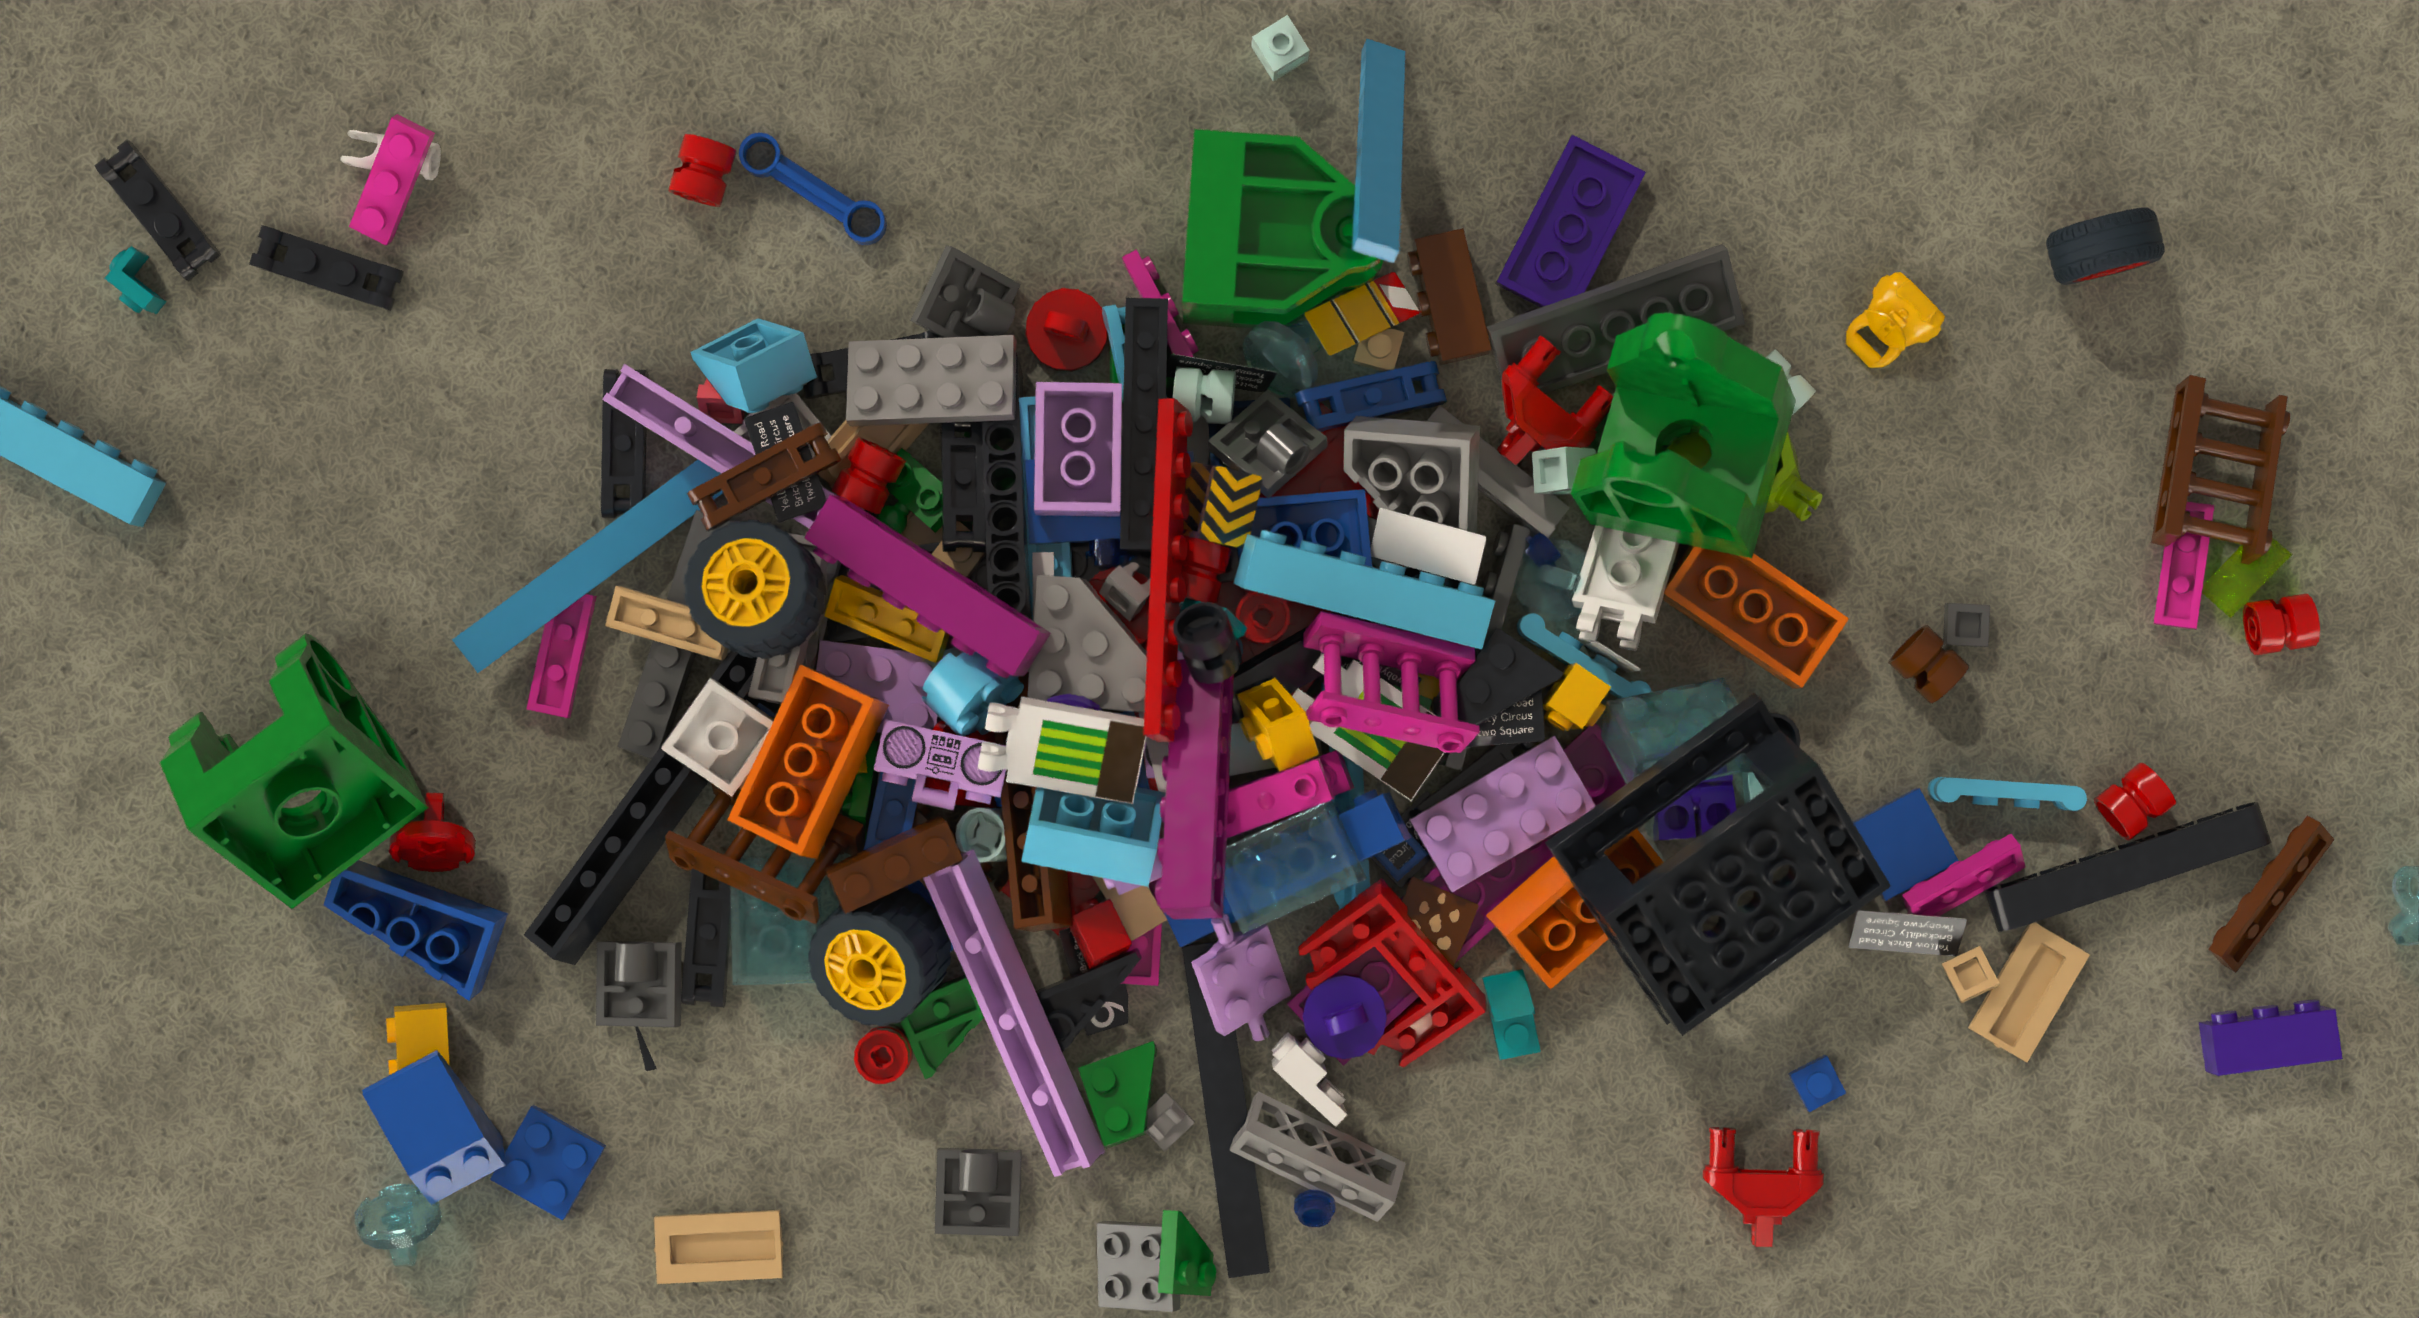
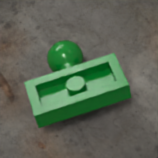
[875,448,942,534]

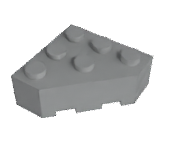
[1344,416,1480,534]
[1028,575,1147,712]

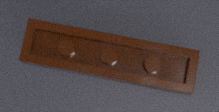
[2208,815,2334,973]

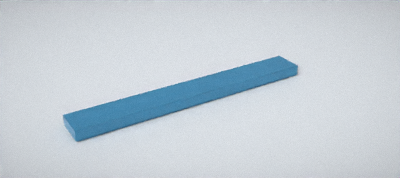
[1352,39,1405,262]
[452,460,723,673]

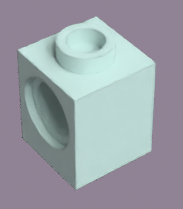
[1251,15,1310,81]
[1532,447,1596,495]

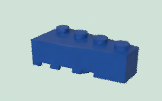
[323,860,508,1001]

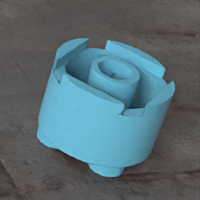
[921,651,1024,736]

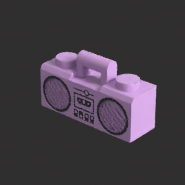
[874,720,1006,810]

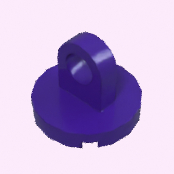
[1302,974,1387,1059]

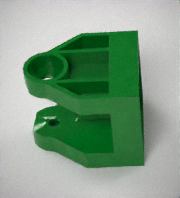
[1182,129,1383,331]
[1571,313,1796,558]
[159,633,428,909]

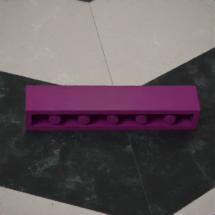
[804,495,1051,679]
[1155,659,1234,919]

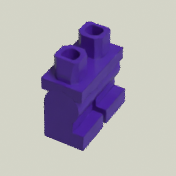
[1653,749,1736,841]

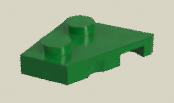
[842,741,879,838]
[901,975,984,1079]
[1078,1041,1157,1149]
[1158,1210,1216,1296]

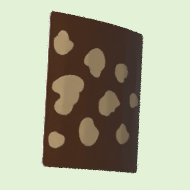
[1402,877,1479,967]

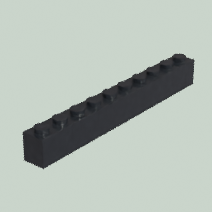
[524,651,767,965]

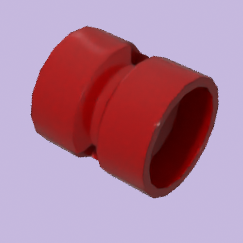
[668,134,737,207]
[832,437,906,514]
[1181,535,1232,604]
[1235,591,1290,645]
[2243,593,2320,655]
[2094,762,2176,841]
[854,1025,913,1084]

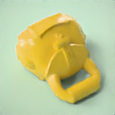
[1846,272,1945,368]

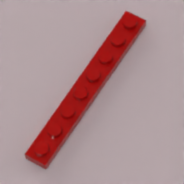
[1143,398,1193,742]

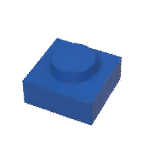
[1788,1055,1846,1112]

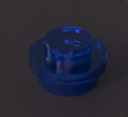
[1524,532,1562,570]
[1085,539,1128,567]
[1294,1190,1336,1227]

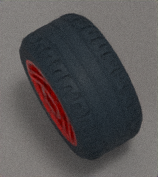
[2046,207,2165,285]

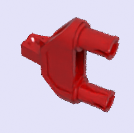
[1497,335,1614,465]
[1703,1127,1824,1247]

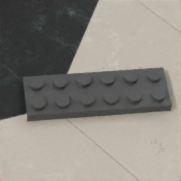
[1486,244,1745,394]

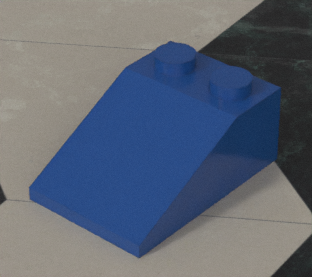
[1237,489,1372,566]
[362,1050,506,1205]

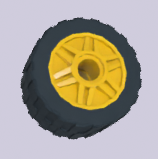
[683,520,826,659]
[808,887,951,1027]

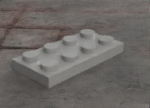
[846,335,1017,426]

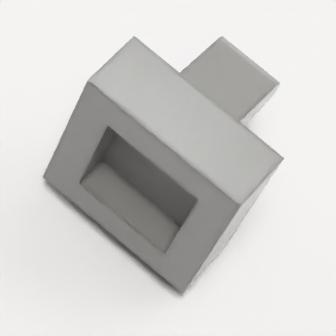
[1099,562,1150,621]
[1146,1092,1195,1152]

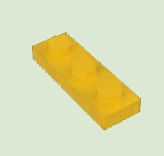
[824,575,950,663]

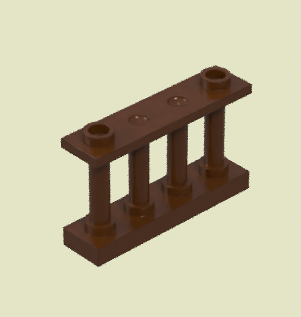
[2151,375,2290,565]
[665,783,866,925]

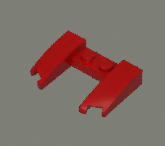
[1298,878,1486,1068]

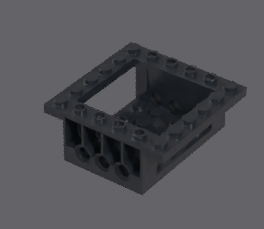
[1545,693,1891,1036]

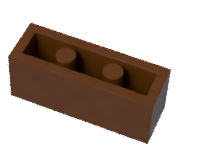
[1407,228,1491,365]
[824,816,963,914]

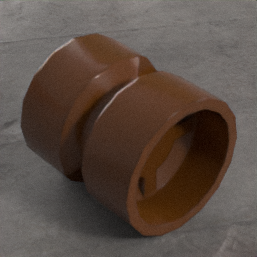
[1888,625,1969,704]

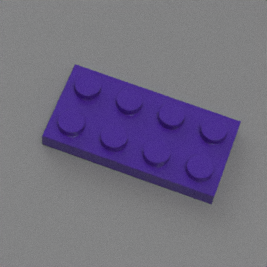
[1495,135,1646,307]

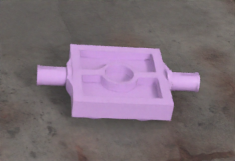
[1191,913,1291,1041]

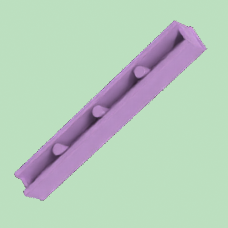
[602,364,836,529]
[923,849,1105,1177]

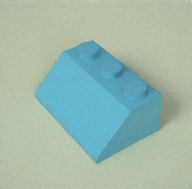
[1021,787,1166,887]

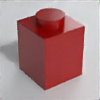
[1069,898,1132,969]

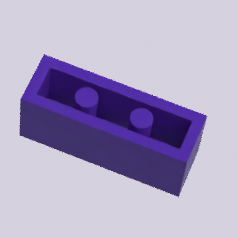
[2199,1000,2343,1076]

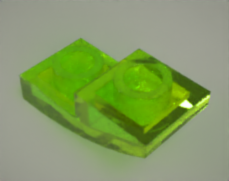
[2202,537,2293,618]

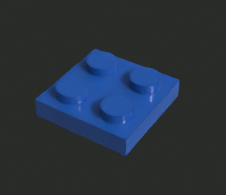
[490,1105,606,1221]

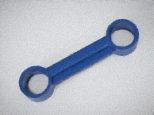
[739,133,887,245]

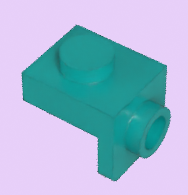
[105,246,167,314]

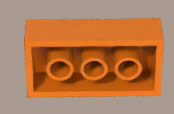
[1663,545,1849,689]
[727,664,889,859]
[1486,829,1663,990]

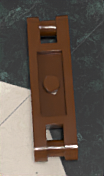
[687,422,842,531]

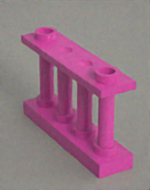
[1303,611,1479,753]
[1227,750,1355,838]

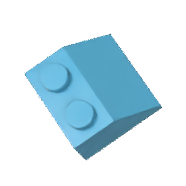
[691,318,817,413]

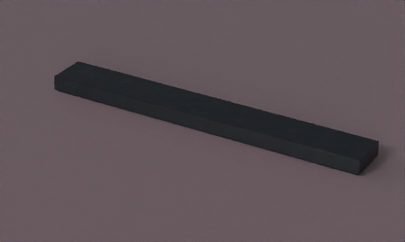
[1182,941,1270,1278]

